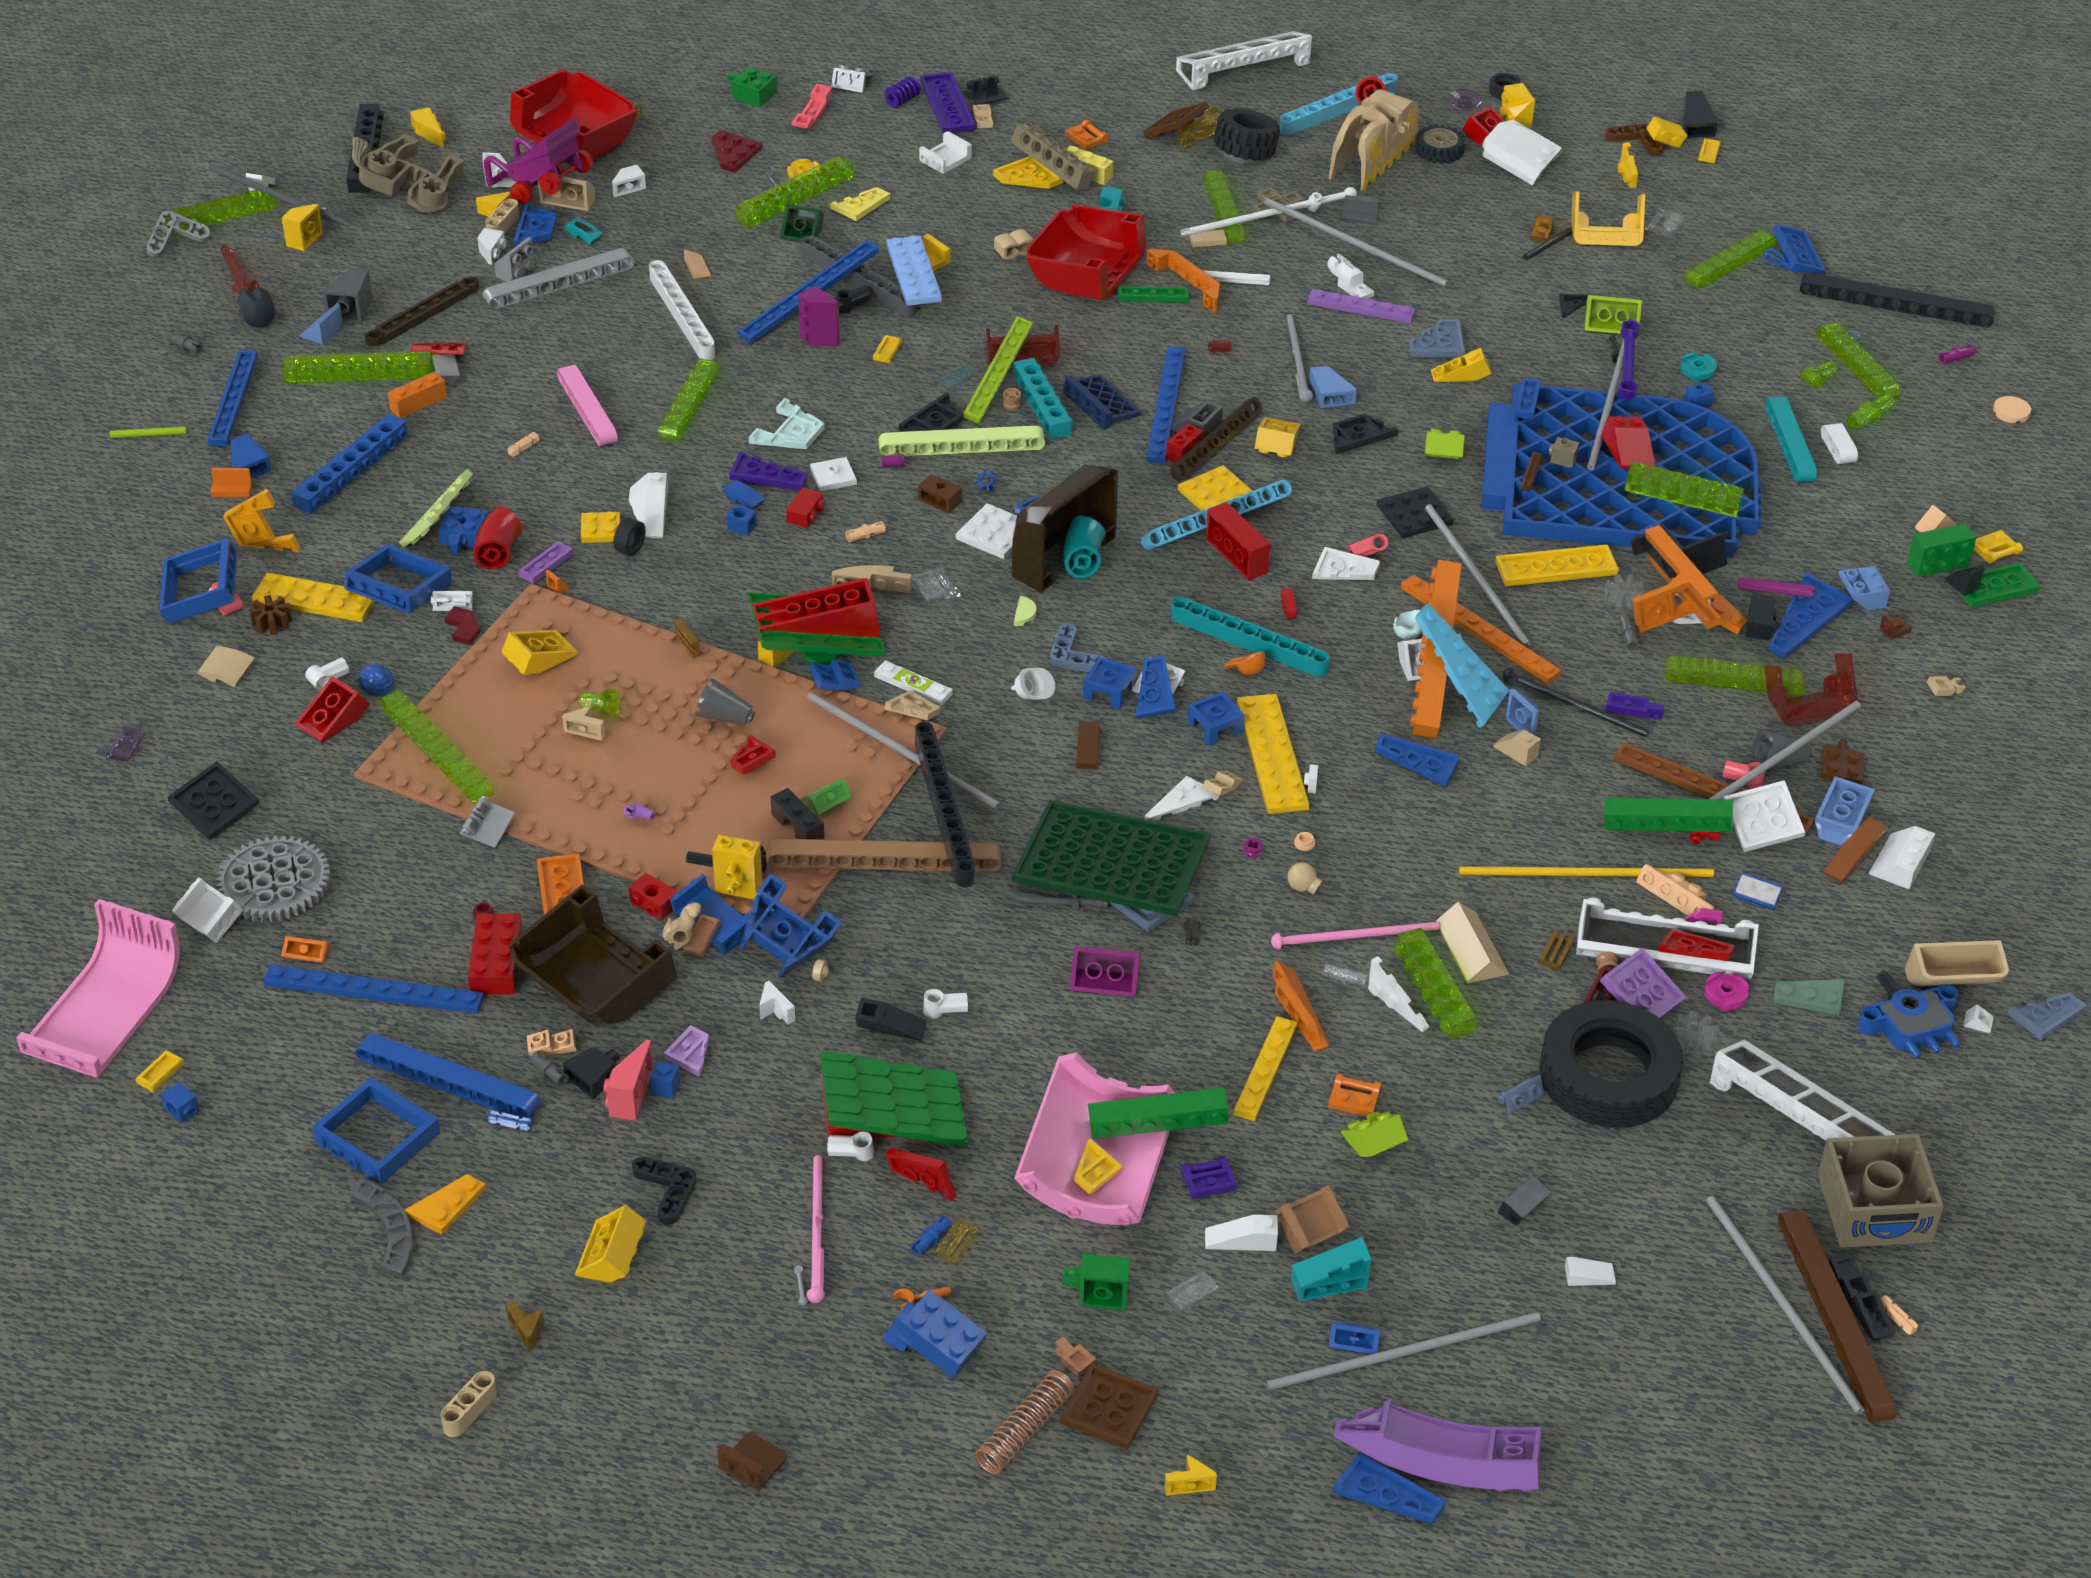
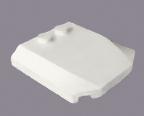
[1482,120,1563,185]

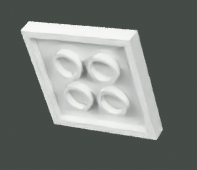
[956,504,1017,559]
[1724,780,1805,852]

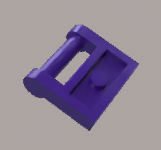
[1180,1156,1237,1199]

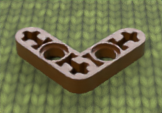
[1605,124,1664,156]

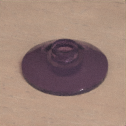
[1448,89,1481,109]

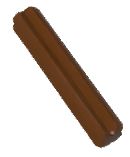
[1521,452,1542,492]

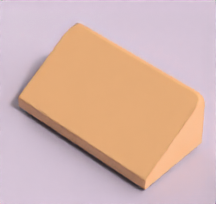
[684,250,710,279]

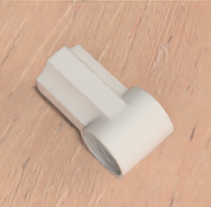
[305,658,350,691]
[923,989,968,1019]
[827,1131,875,1161]

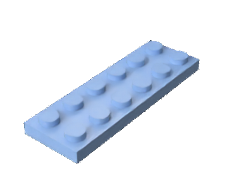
[886,236,942,306]

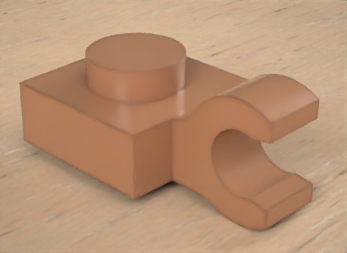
[1054,1337,1096,1378]

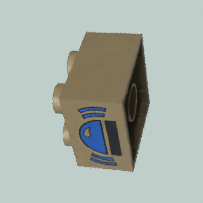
[1818,1134,1944,1248]

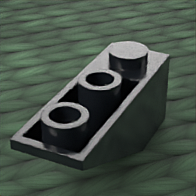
[855,997,927,1041]

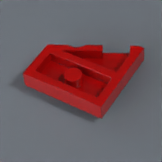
[730,735,776,775]

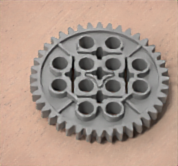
[216,836,331,922]

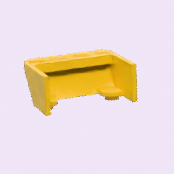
[1571,192,1645,246]

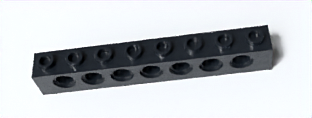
[346,104,384,193]

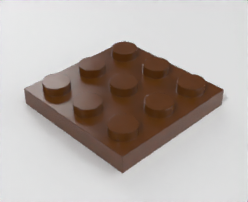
[1143,101,1209,138]
[1060,1363,1159,1450]

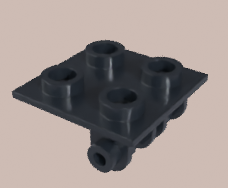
[965,75,1007,105]

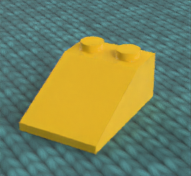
[1254,417,1301,457]
[502,630,578,675]

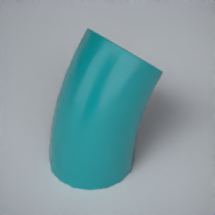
[1063,516,1105,579]

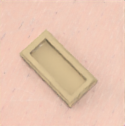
[1189,230,1227,247]

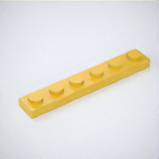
[1234,1016,1298,1121]

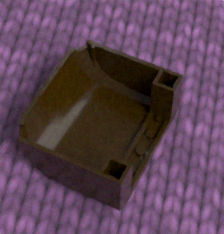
[1012,465,1118,593]
[508,884,678,1026]

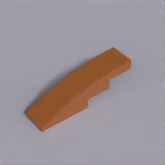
[1824,817,1888,884]

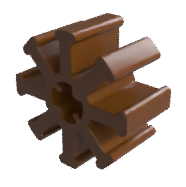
[249,595,292,635]

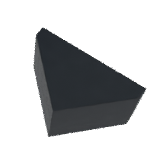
[1944,565,1984,596]

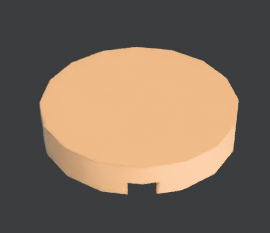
[1993,396,2031,423]

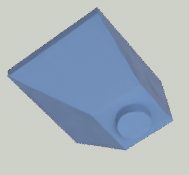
[1506,688,1539,735]

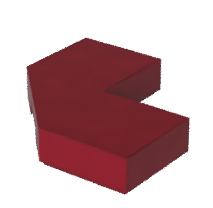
[445,606,480,645]

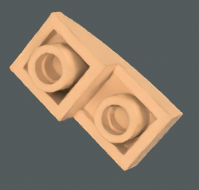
[527,1029,577,1056]

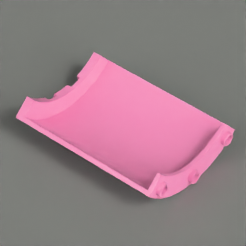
[1014,1052,1175,1225]

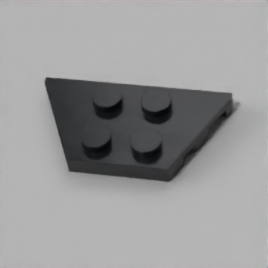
[898,392,962,432]
[1333,414,1398,454]

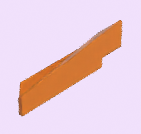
[1272,961,1330,1052]

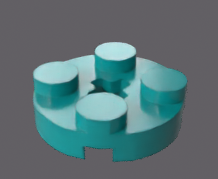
[1680,352,1717,382]

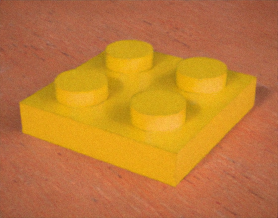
[581,512,620,543]

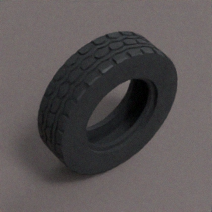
[1539,1000,1683,1128]

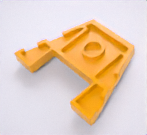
[223,489,301,552]

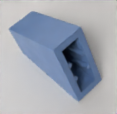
[1309,366,1357,408]

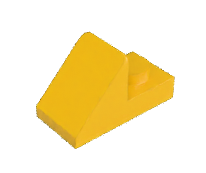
[1164,1455,1217,1496]

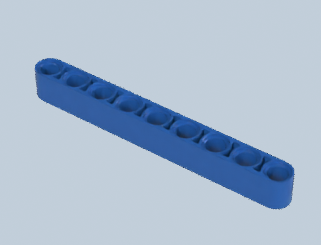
[355,1033,541,1118]

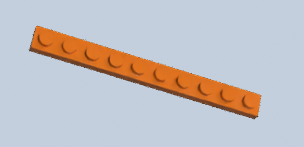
[1401,574,1562,684]

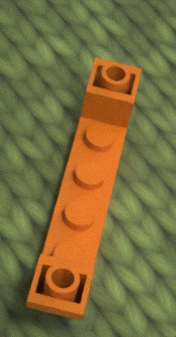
[1146,249,1220,313]

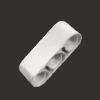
[1821,423,1858,464]

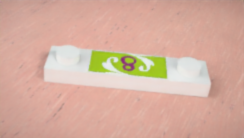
[874,660,953,706]

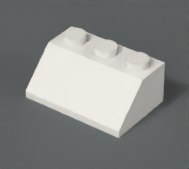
[1397,634,1462,681]
[1869,826,1935,889]

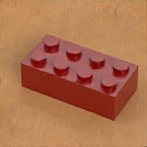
[1206,502,1271,581]
[468,913,523,995]

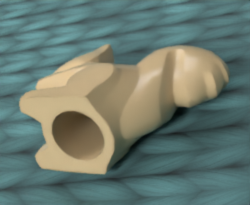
[662,902,701,950]

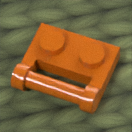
[1065,119,1109,150]
[1328,1073,1381,1116]

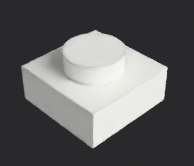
[1304,765,1318,794]

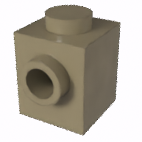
[1549,437,1579,468]

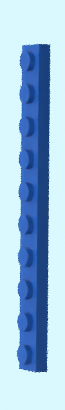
[738,239,879,344]
[1146,346,1185,464]
[263,964,484,1014]

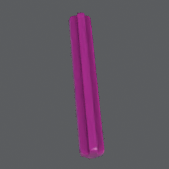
[1738,577,1815,597]

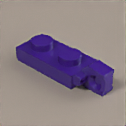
[1605,692,1664,720]

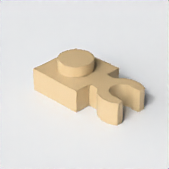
[1927,676,1966,696]

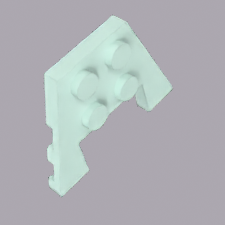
[749,398,825,449]

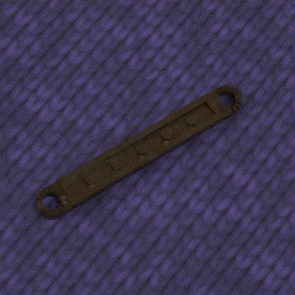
[365,276,479,346]
[1170,397,1262,481]

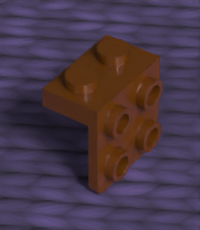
[717,1432,787,1491]

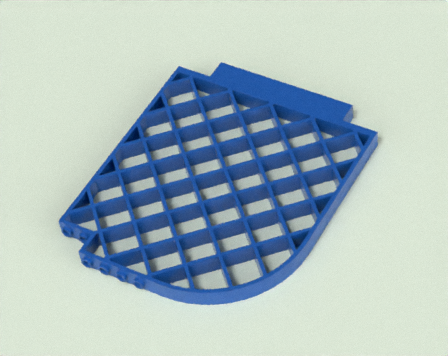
[1481,383,1762,557]

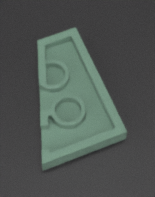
[1773,979,1844,1016]

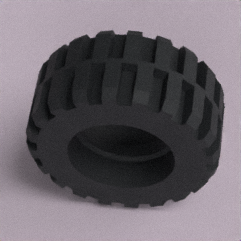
[1213,108,1280,161]

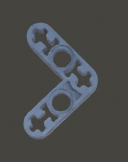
[1050,623,1106,672]

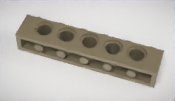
[1011,122,1095,190]

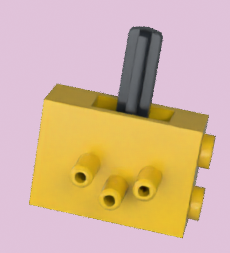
[686,835,762,899]

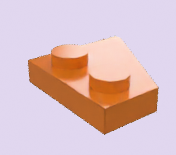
[1710,594,1748,634]

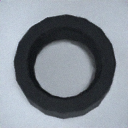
[1489,73,1521,100]
[613,517,646,556]

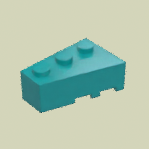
[1291,1237,1371,1302]

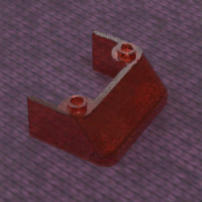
[983,325,1061,365]
[1764,653,1858,725]

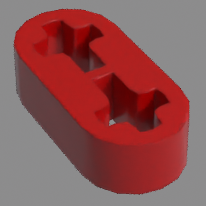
[1280,588,1297,619]

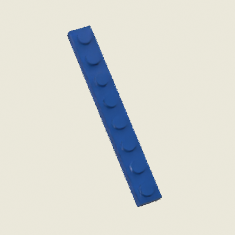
[207,350,258,446]

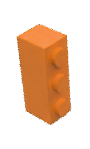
[388,372,447,418]

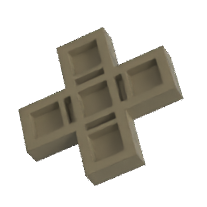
[1252,187,1304,223]

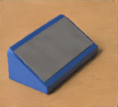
[1733,873,1783,910]

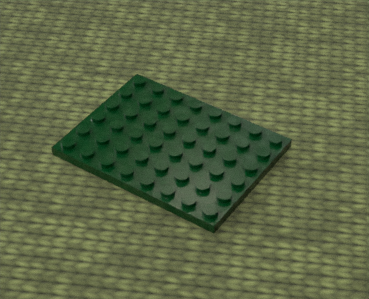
[1012,800,1211,916]

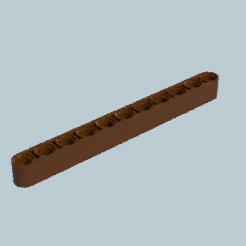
[1778,1209,1897,1423]

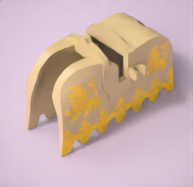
[1329,89,1419,192]

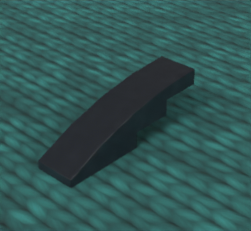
[1828,1253,1895,1341]

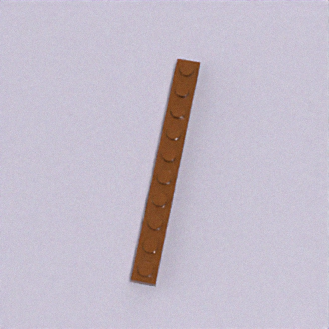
[1614,743,1814,837]

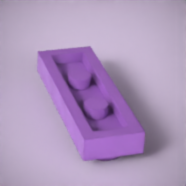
[518,541,573,584]

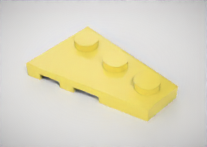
[830,187,890,221]

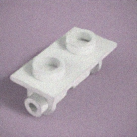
[431,591,472,611]

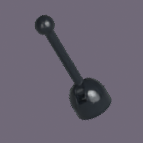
[1609,335,1620,364]

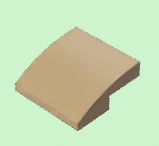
[197,646,255,687]

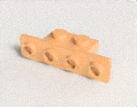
[1636,864,1714,915]

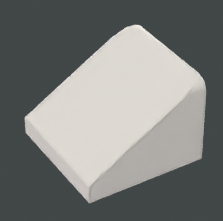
[1963,1004,1994,1033]

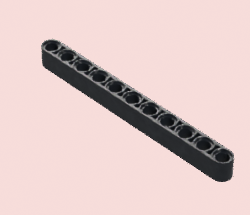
[1800,273,1995,328]
[914,722,975,888]

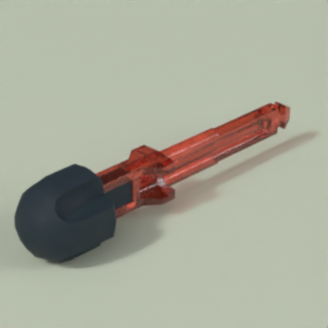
[220,245,275,327]

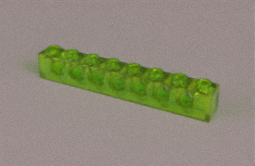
[735,155,854,228]
[282,351,433,383]

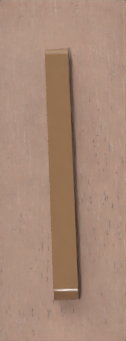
[769,839,1001,872]

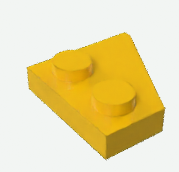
[1618,142,1638,188]
[1073,1138,1122,1195]

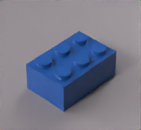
[896,1289,988,1378]

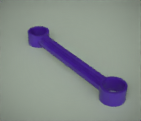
[1618,320,1640,400]

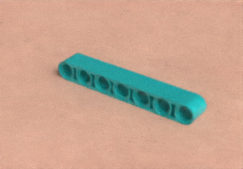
[1765,396,1817,482]

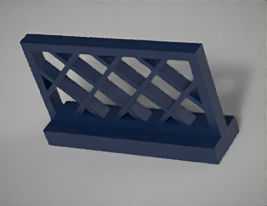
[1063,374,1141,430]

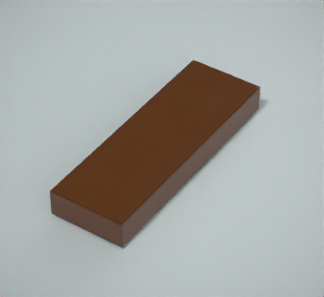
[1076,721,1100,769]

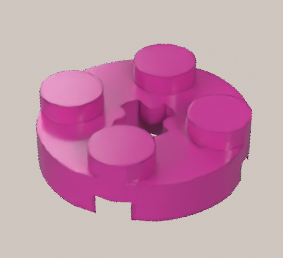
[1704,972,1749,1012]

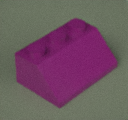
[798,286,840,347]
[1070,946,1141,997]

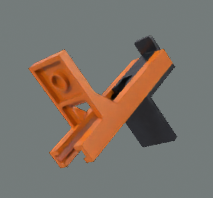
[1631,523,1727,633]

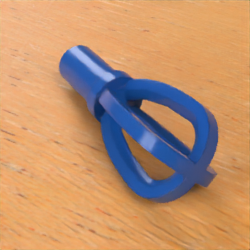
[1763,248,1796,273]

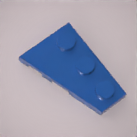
[1135,655,1175,719]

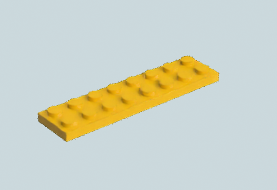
[1237,694,1309,814]

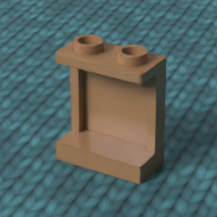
[1274,1185,1349,1254]

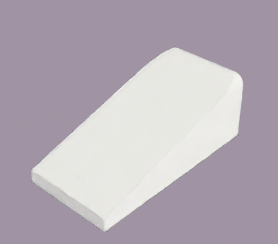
[1565,1257,1616,1286]

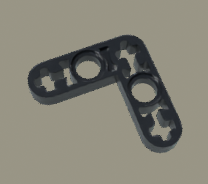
[632,1156,697,1225]

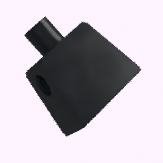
[563,1047,620,1099]

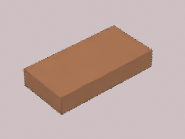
[682,914,721,958]

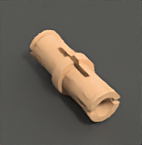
[846,521,886,543]

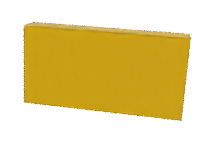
[1698,138,1721,163]
[873,335,902,363]
[136,1050,184,1092]

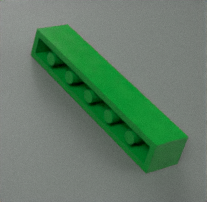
[1604,798,1733,832]
[1088,1088,1229,1139]

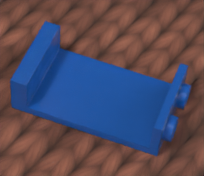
[670,874,749,955]

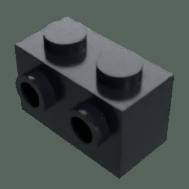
[1746,597,1778,640]

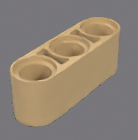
[485,199,520,234]
[440,1371,497,1437]

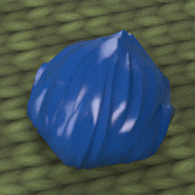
[358,663,394,695]

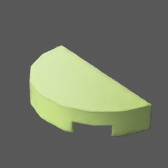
[1014,596,1036,626]

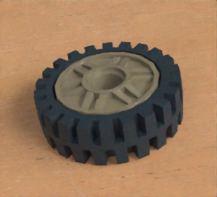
[1415,124,1465,164]

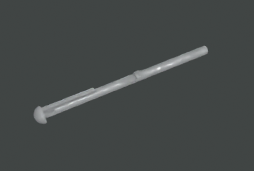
[1286,314,1313,403]

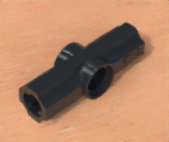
[833,285,871,313]

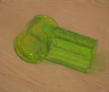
[1801,360,1838,389]
[579,689,622,716]

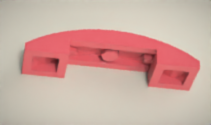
[792,84,832,129]

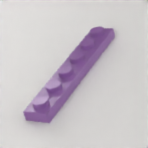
[1307,289,1415,323]

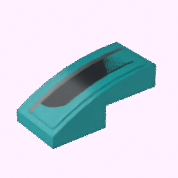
[564,218,603,245]

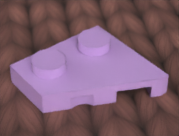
[663,1025,709,1077]

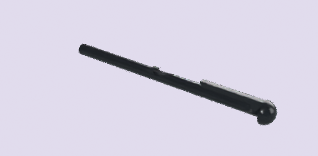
[1503,668,1649,738]

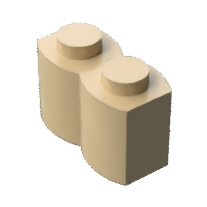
[994,229,1034,259]

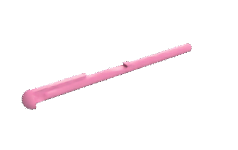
[1271,922,1439,949]
[807,1155,825,1303]

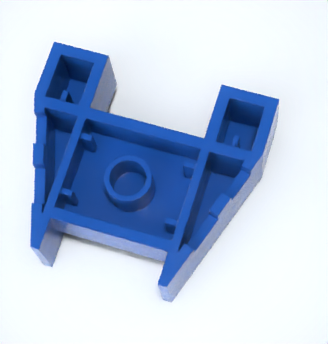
[739,873,842,978]

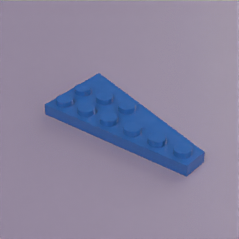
[1768,572,1854,659]

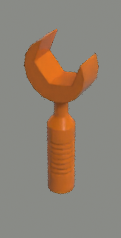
[893,1287,951,1310]

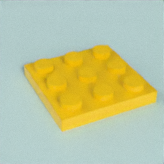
[1178,465,1253,511]

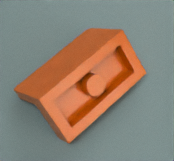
[210,468,253,497]

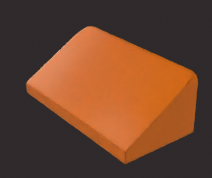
[281,936,331,963]

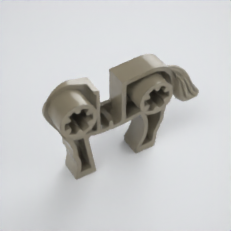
[352,134,464,212]

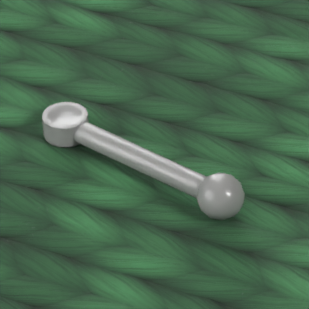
[794,1265,808,1306]

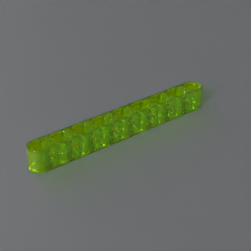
[379,690,494,804]

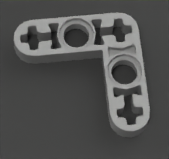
[147,211,210,257]

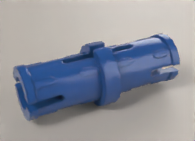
[910,1215,952,1257]

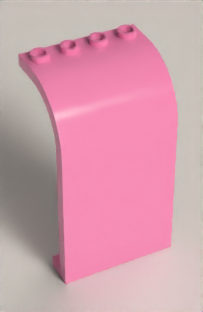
[16,899,180,1078]

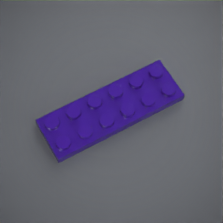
[920,72,975,134]

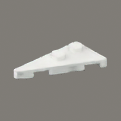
[1144,776,1219,821]
[1368,956,1429,1032]

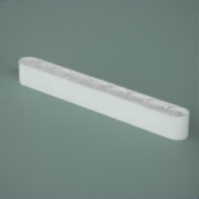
[649,260,715,361]

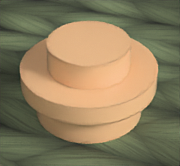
[1294,832,1315,851]

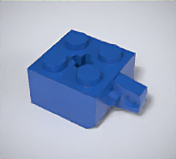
[439,506,488,554]

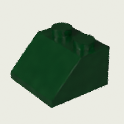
[780,204,824,242]

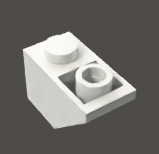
[477,228,506,264]

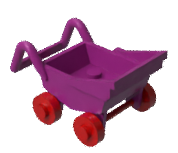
[484,116,593,205]

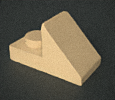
[562,706,605,741]

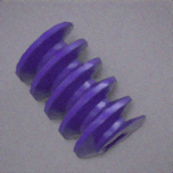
[885,76,921,108]

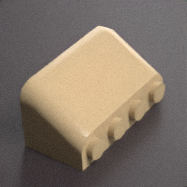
[1905,940,2009,986]

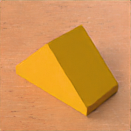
[476,192,511,217]

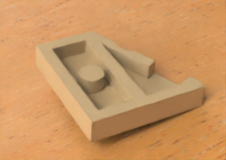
[884,690,941,720]

